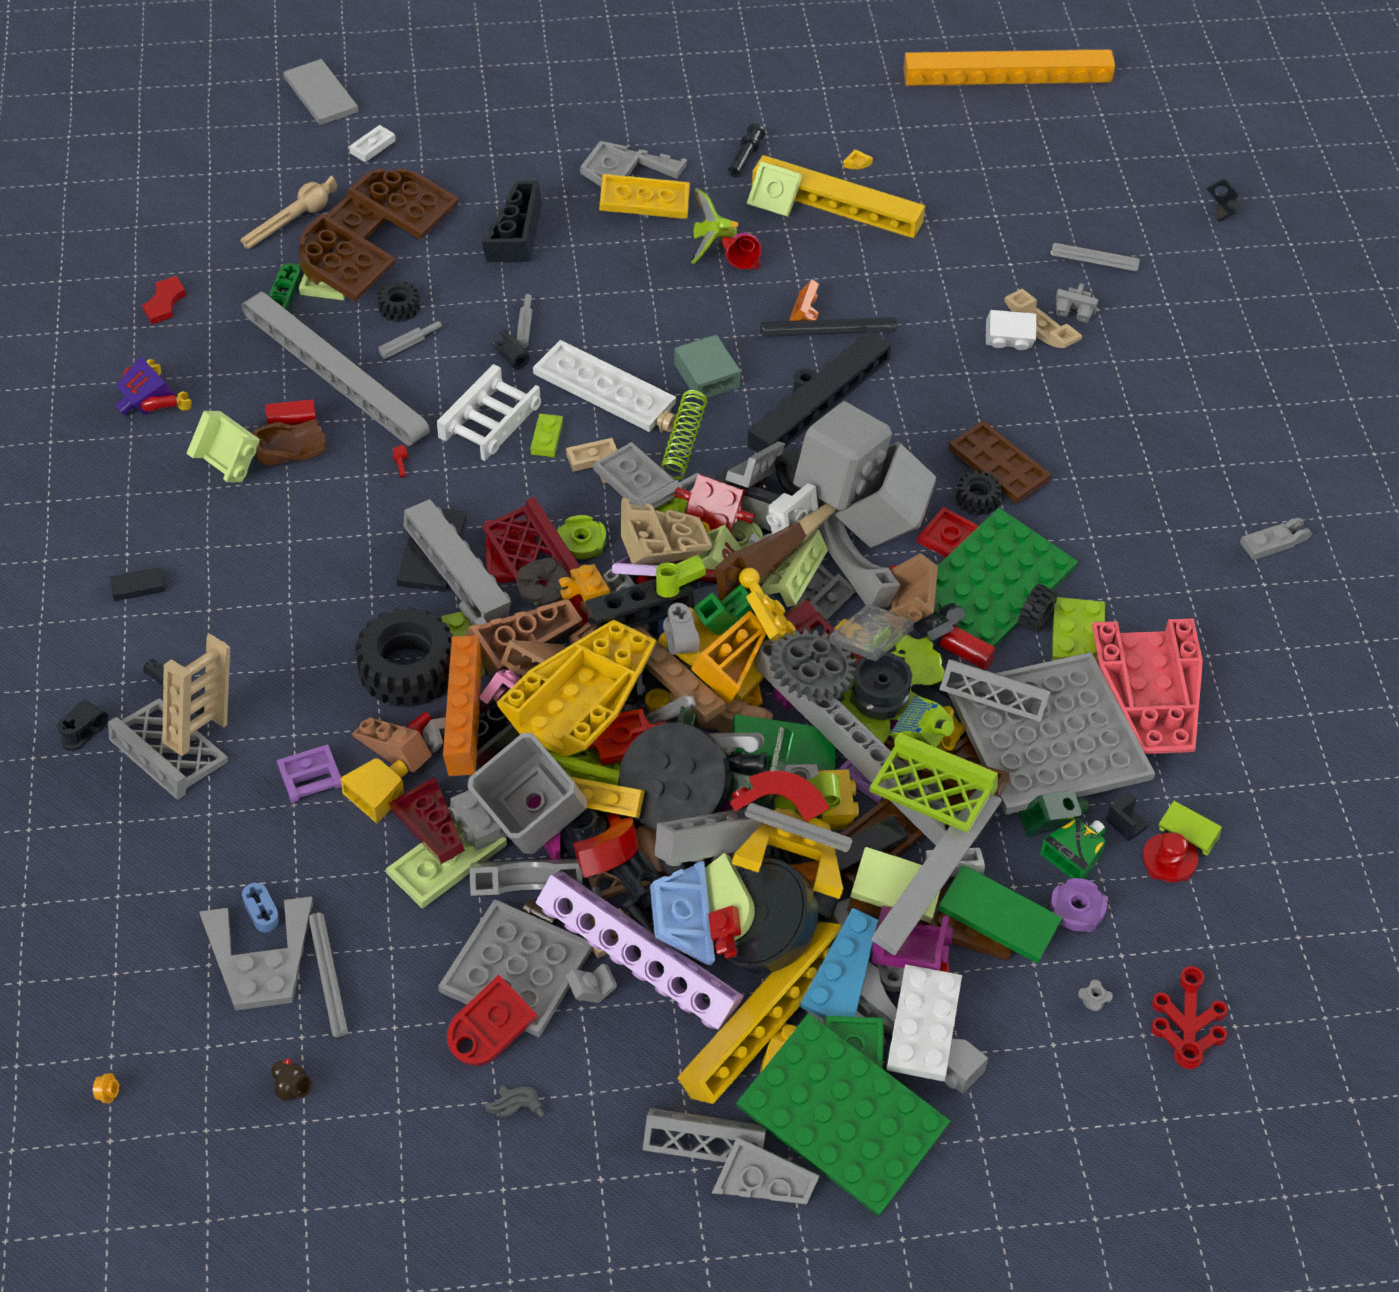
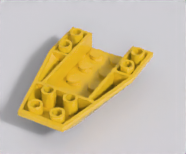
[497,620,656,757]

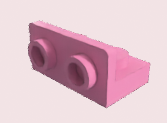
[479,668,522,704]

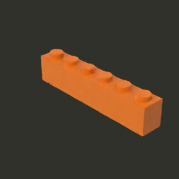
[443,635,483,776]

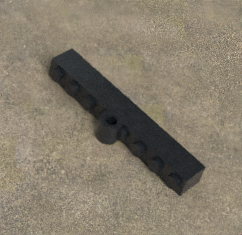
[748,331,891,453]

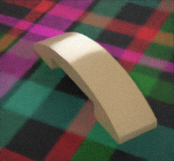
[1004,289,1082,348]

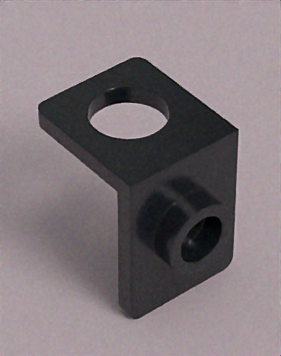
[1207,178,1239,222]

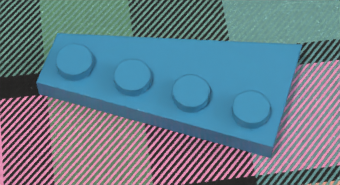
[800,908,878,1019]

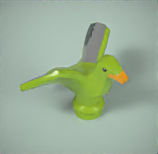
[691,190,738,264]

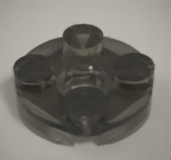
[517,558,568,607]

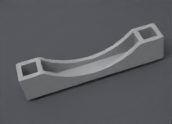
[817,498,900,609]
[857,962,988,1094]

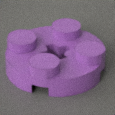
[1050,878,1107,932]

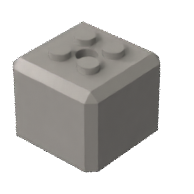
[793,401,892,511]
[833,441,936,548]
[468,733,587,854]

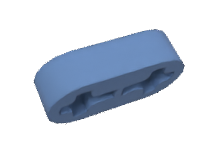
[242,883,279,932]

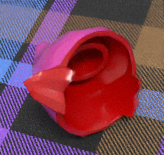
[722,232,761,270]

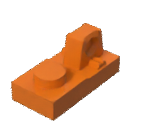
[789,279,819,321]

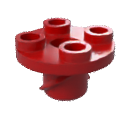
[1143,832,1198,882]

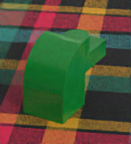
[693,585,753,635]

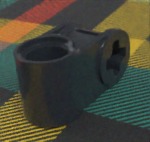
[57,700,108,751]

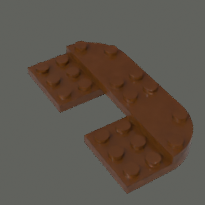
[298,168,459,302]

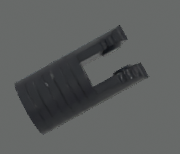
[491,330,530,370]

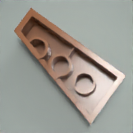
[464,599,582,678]

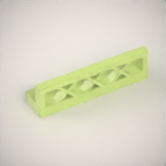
[761,529,828,607]

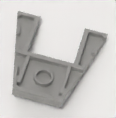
[580,141,687,218]
[200,896,313,1011]

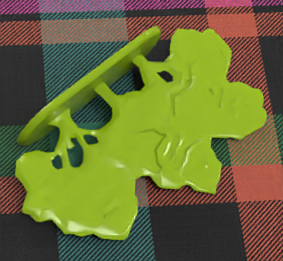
[833,631,945,744]

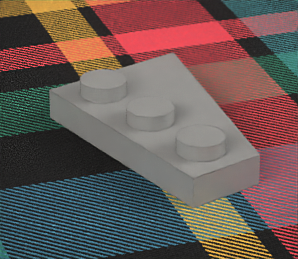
[712,1137,819,1204]

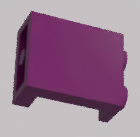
[872,906,953,971]

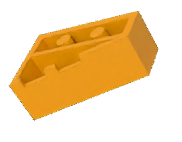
[691,611,766,705]

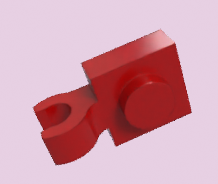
[708,905,741,959]

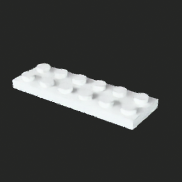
[533,340,676,432]

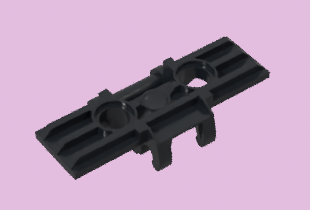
[612,848,717,964]

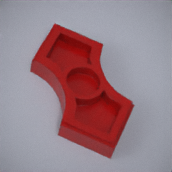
[142,276,186,324]

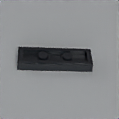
[834,815,908,875]

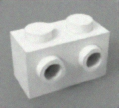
[986,310,1036,350]

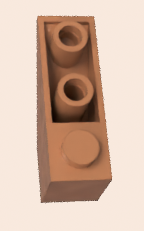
[352,718,432,772]

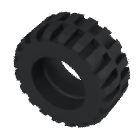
[355,607,453,707]

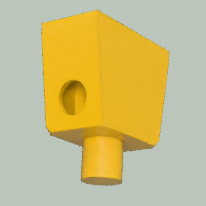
[340,759,408,823]

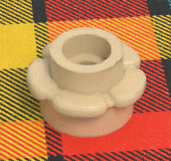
[657,410,676,433]

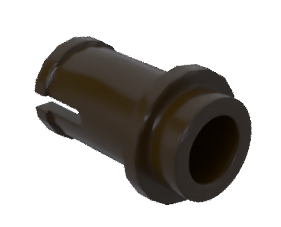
[522,898,558,925]

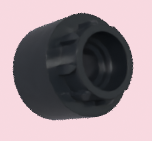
[561,808,609,859]

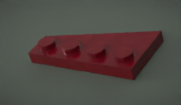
[389,777,465,864]

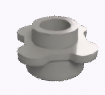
[1078,980,1113,1011]

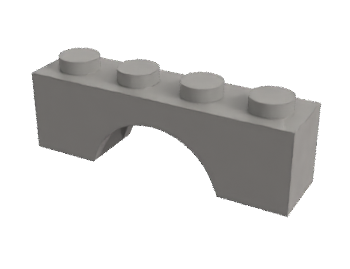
[470,858,582,896]

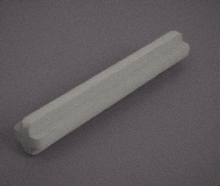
[1051,243,1140,271]
[745,803,852,852]

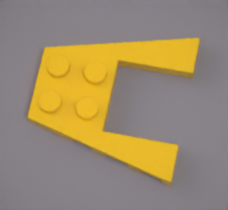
[731,807,843,899]

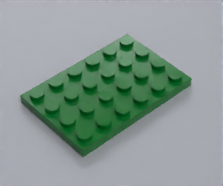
[934,508,1078,648]
[736,1013,950,1217]

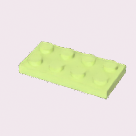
[386,821,507,909]

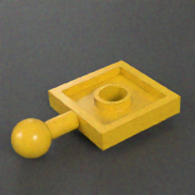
[739,568,796,642]

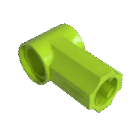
[656,555,706,597]

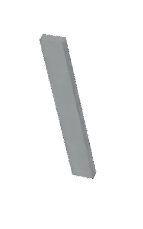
[871,789,1002,956]

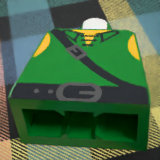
[1040,819,1106,879]

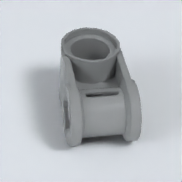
[663,603,700,654]

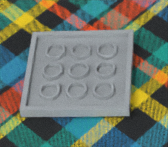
[438,899,592,1037]

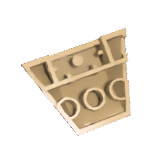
[621,497,712,565]

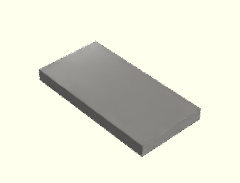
[283,59,358,125]

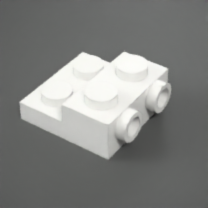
[766,483,818,535]

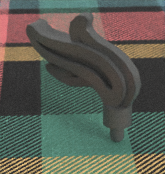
[484,1086,544,1117]

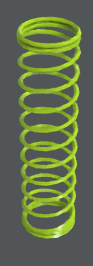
[660,390,707,480]

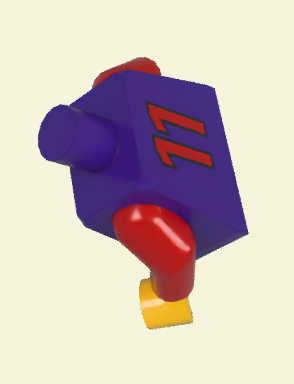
[115,357,192,416]

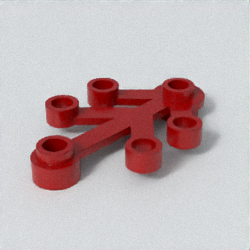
[1151,966,1228,1069]

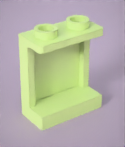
[187,411,260,482]

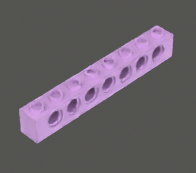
[535,871,744,1030]

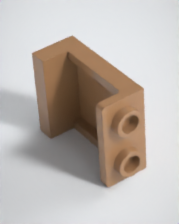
[880,553,938,633]

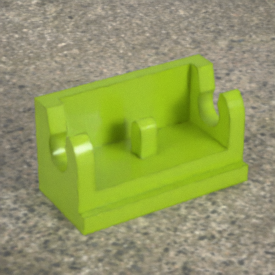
[1158,801,1222,856]

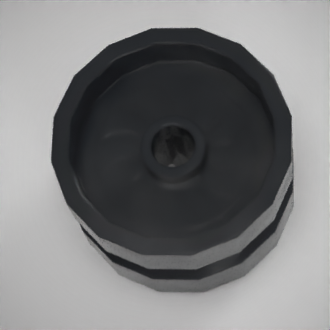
[851,652,913,720]

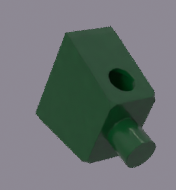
[1019,790,1089,837]

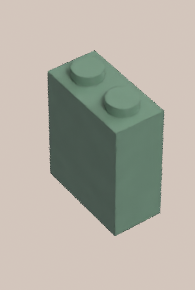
[674,335,741,401]

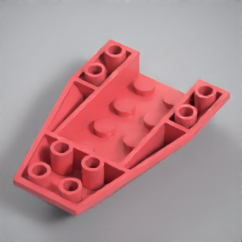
[1092,619,1203,754]

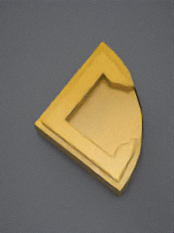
[843,150,873,169]

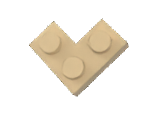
[566,438,617,484]

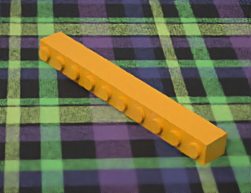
[903,50,1115,85]

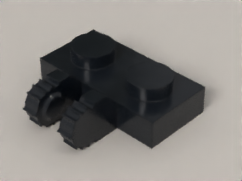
[914,602,965,641]

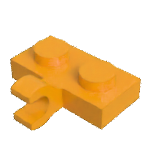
[559,564,610,601]

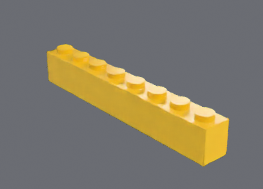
[752,155,925,238]
[677,921,842,1104]

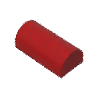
[265,400,316,425]
[940,625,995,670]

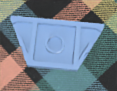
[650,861,715,965]

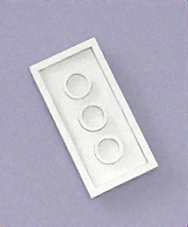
[887,964,962,1082]

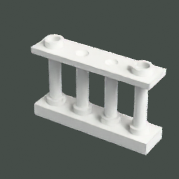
[437,364,541,461]

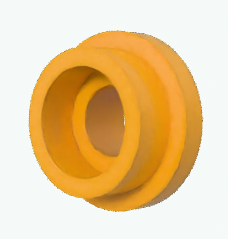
[93,1073,119,1103]

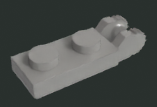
[1240,517,1312,560]

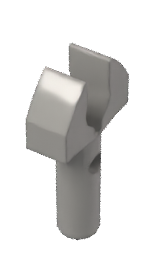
[459,601,487,626]

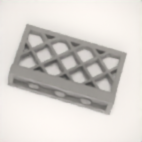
[108,698,228,800]

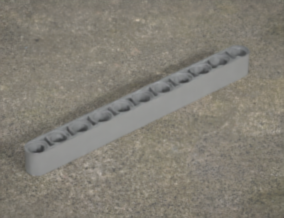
[241,292,430,446]
[754,640,957,845]

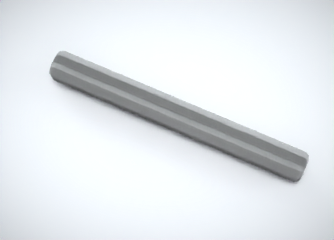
[309,912,348,1038]

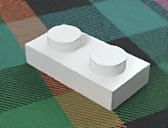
[349,125,396,162]

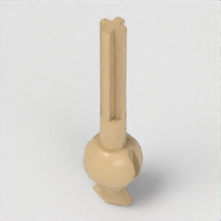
[240,176,338,249]

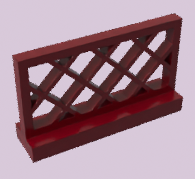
[482,496,580,603]

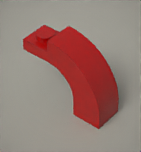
[729,771,830,822]
[573,813,639,878]

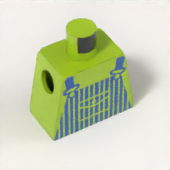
[889,696,954,748]

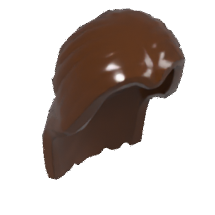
[252,419,326,466]

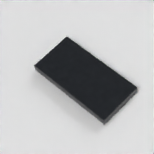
[396,508,467,592]

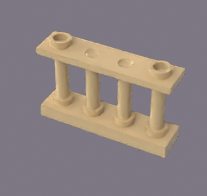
[162,634,230,756]

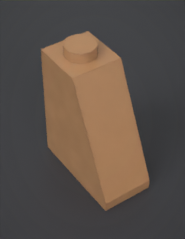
[501,640,567,676]

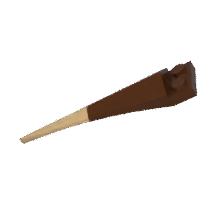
[715,504,836,601]

